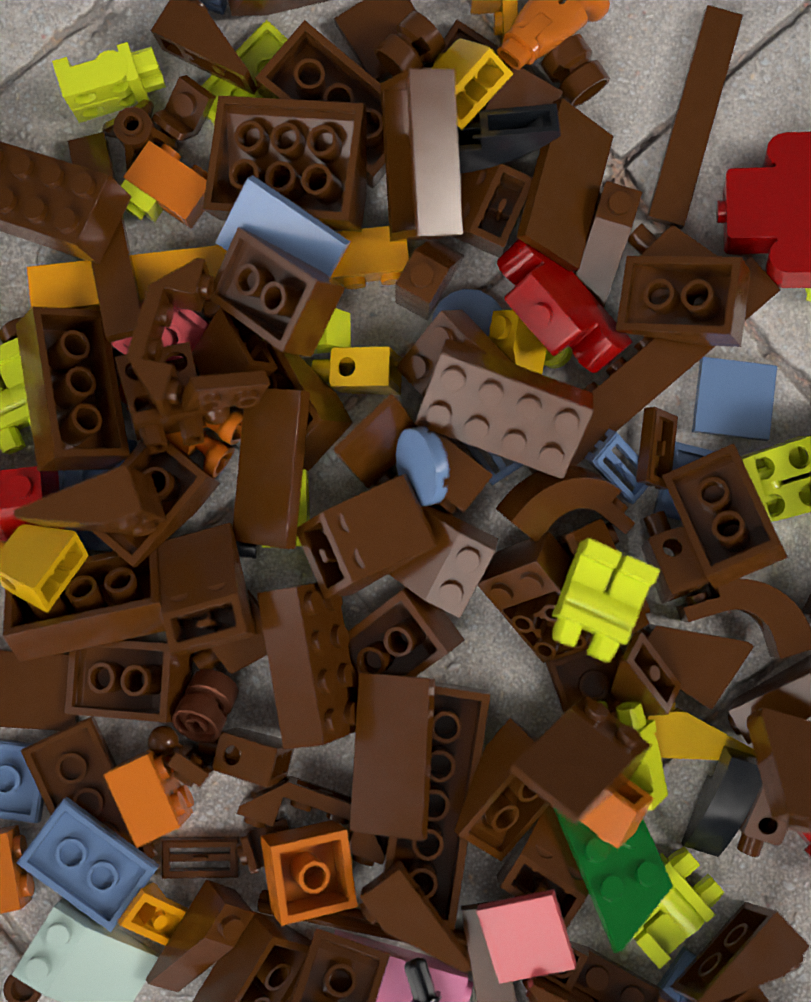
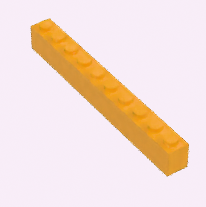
[27,226,409,310]

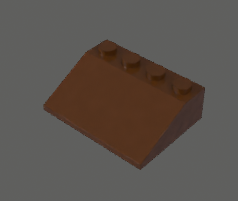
[203,96,367,232]

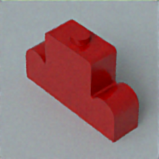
[716,131,811,288]
[497,239,633,373]

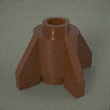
[102,99,178,171]

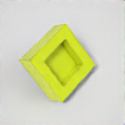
[121,179,163,222]

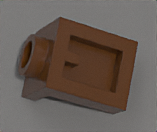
[152,75,216,141]
[237,816,291,875]

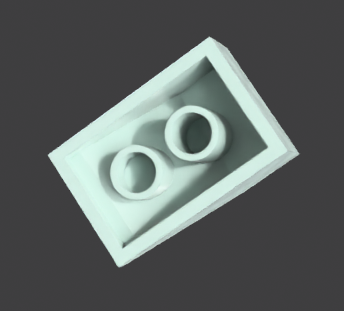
[12,898,160,1002]

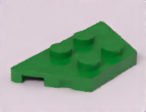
[553,807,673,953]

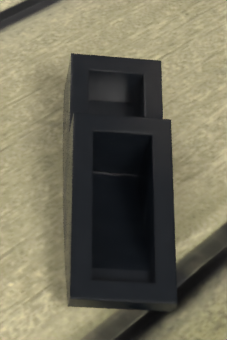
[457,104,560,174]
[681,746,763,857]

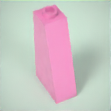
[334,929,473,1002]

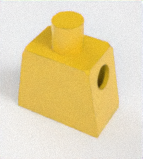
[431,38,513,130]
[311,347,402,396]
[0,524,89,612]

